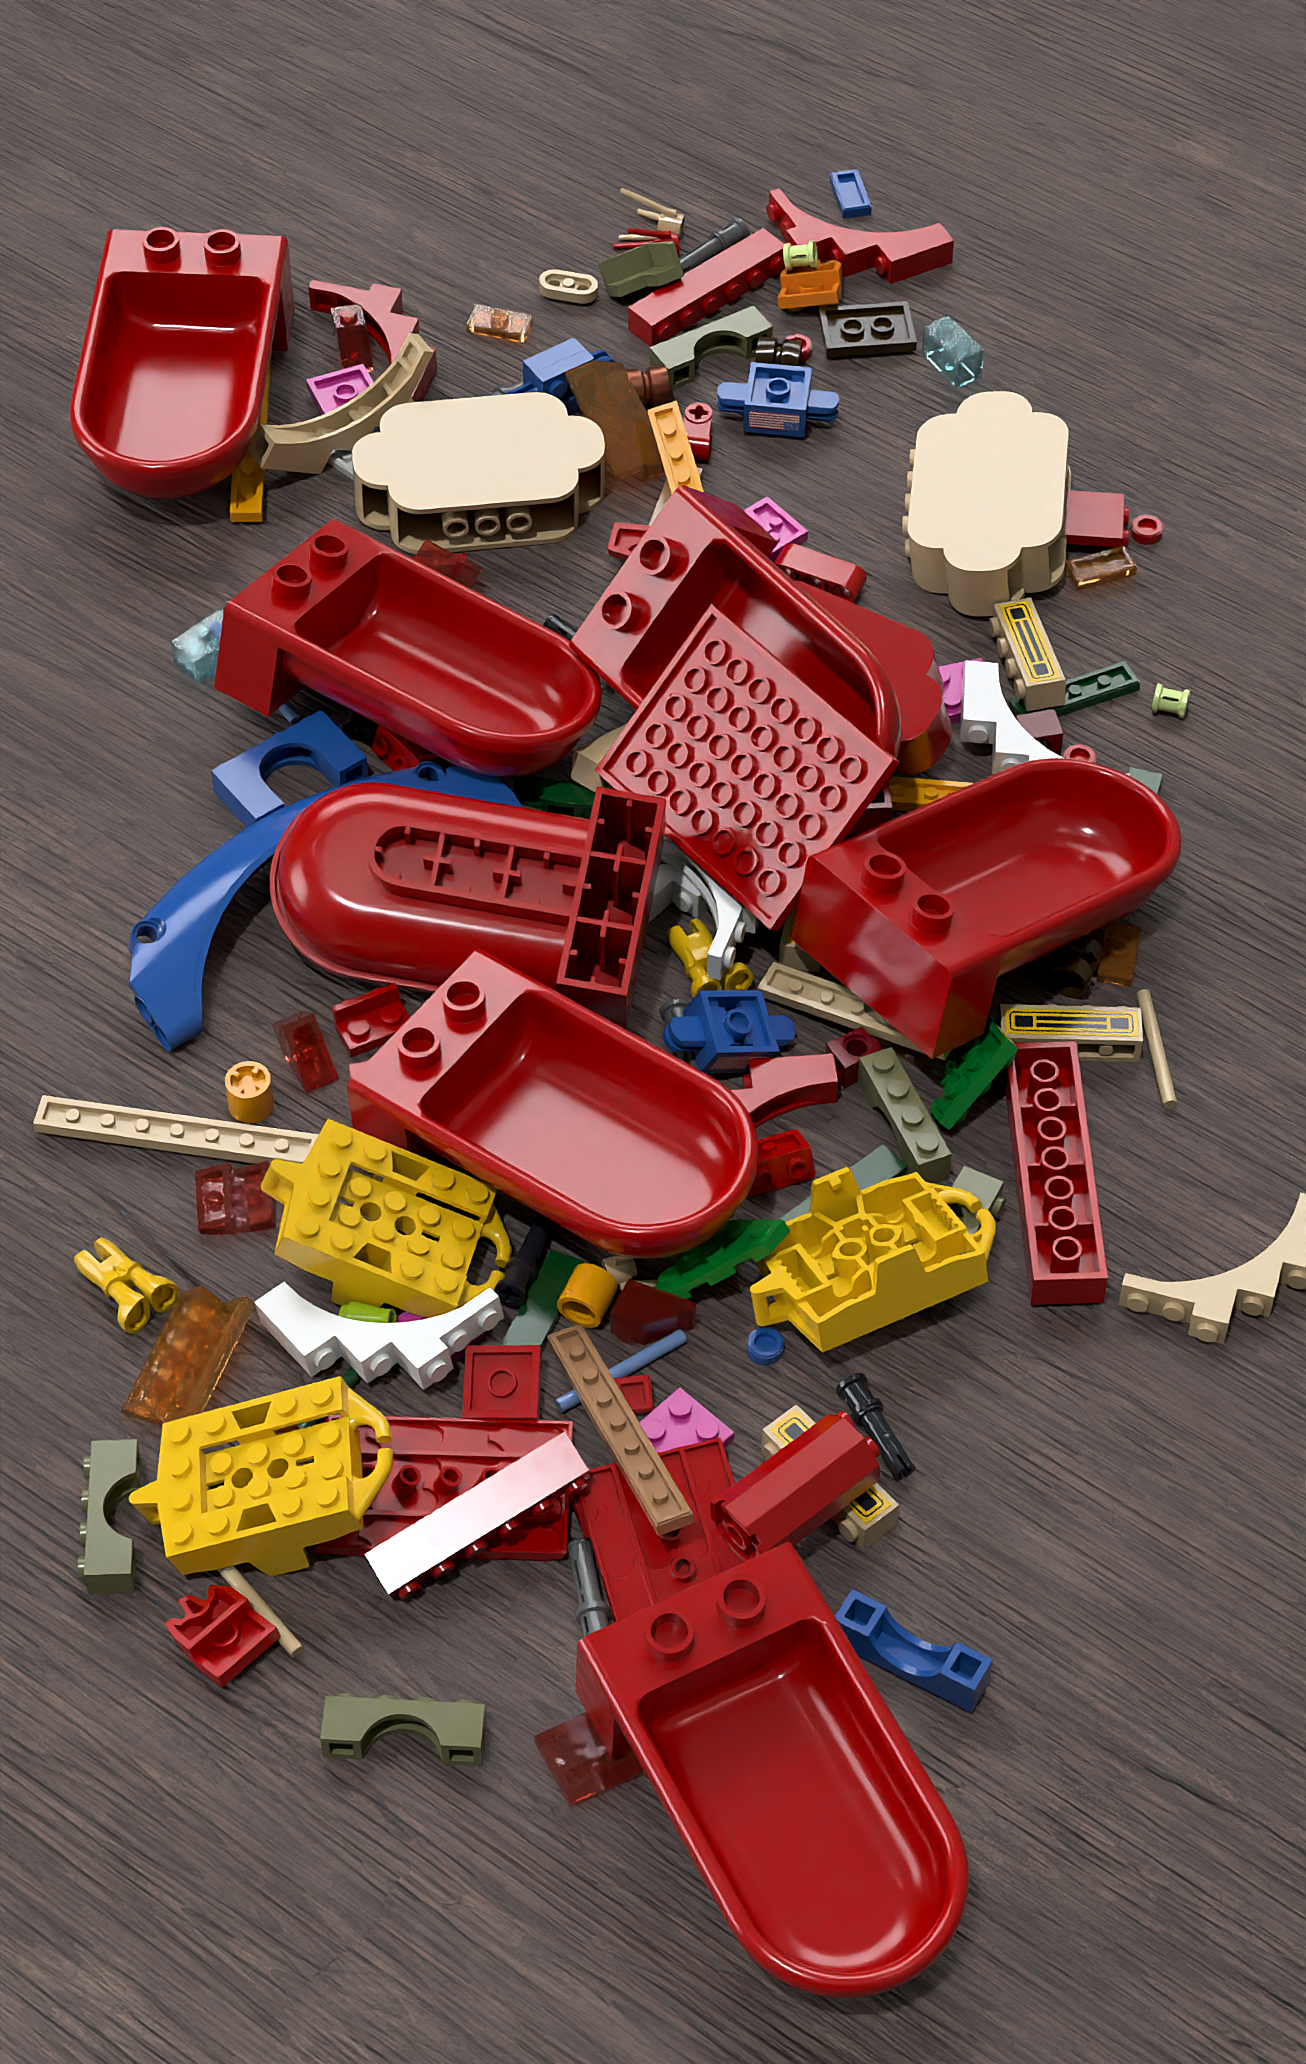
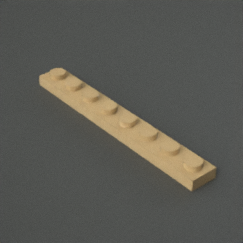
[33,1095,319,1166]

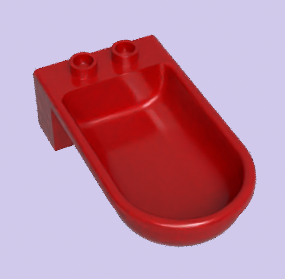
[69,227,295,499]
[569,485,902,787]
[214,519,602,777]
[791,758,1182,1059]
[270,782,666,1029]
[347,949,759,1259]
[575,1542,969,1998]

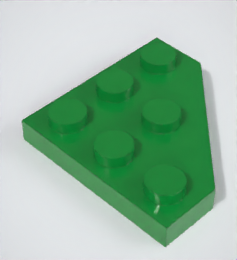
[930,1015,1019,1130]
[649,1219,791,1303]

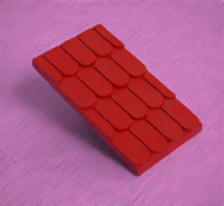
[312,1415,573,1561]
[577,1437,743,1623]

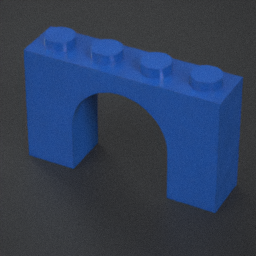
[211,710,369,828]

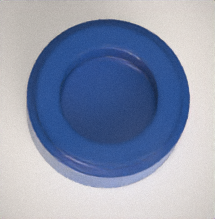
[747,1327,784,1366]

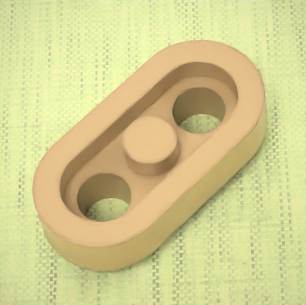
[539,269,598,304]

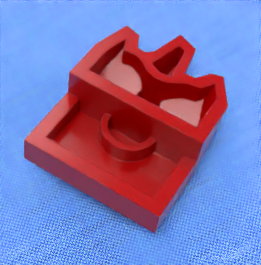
[164,1585,281,1688]

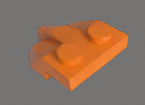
[777,259,842,312]

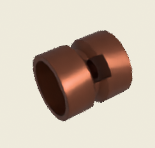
[621,364,670,410]

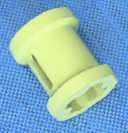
[783,241,818,271]
[1151,683,1190,719]

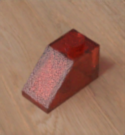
[331,304,374,372]
[272,1011,339,1092]
[610,1279,697,1345]

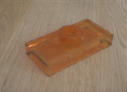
[466,304,533,343]
[1065,546,1137,590]
[1096,922,1141,987]

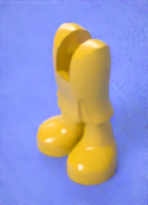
[667,918,753,998]
[74,1237,179,1334]

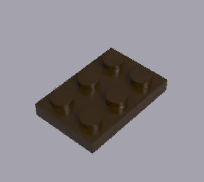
[818,301,917,358]

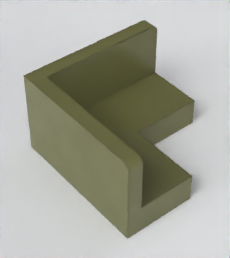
[599,241,684,297]

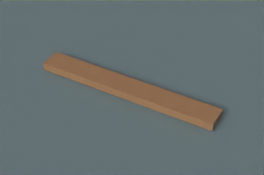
[547,1324,694,1536]

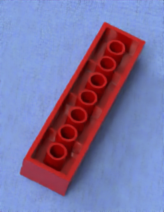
[1003,1041,1108,1305]

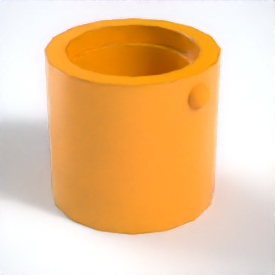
[225,1061,274,1123]
[557,1263,618,1328]

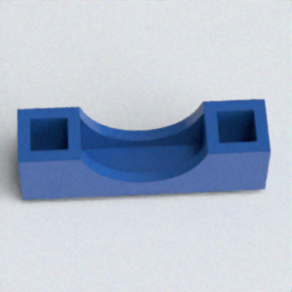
[835,1589,993,1713]

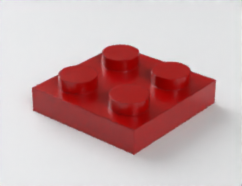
[462,1345,542,1420]

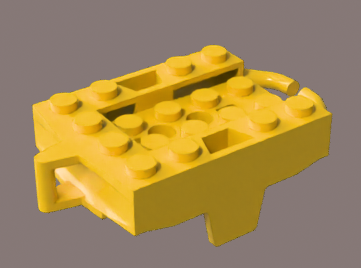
[261,1119,512,1318]
[750,1167,996,1353]
[129,1376,393,1577]

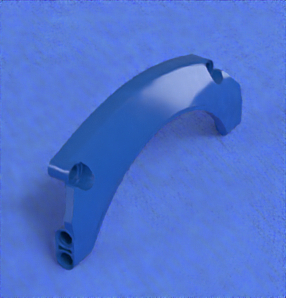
[128,761,523,1052]

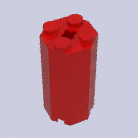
[710,1411,881,1562]

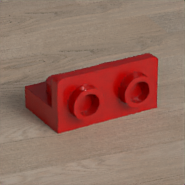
[371,725,447,771]
[332,983,410,1058]
[747,1129,815,1197]

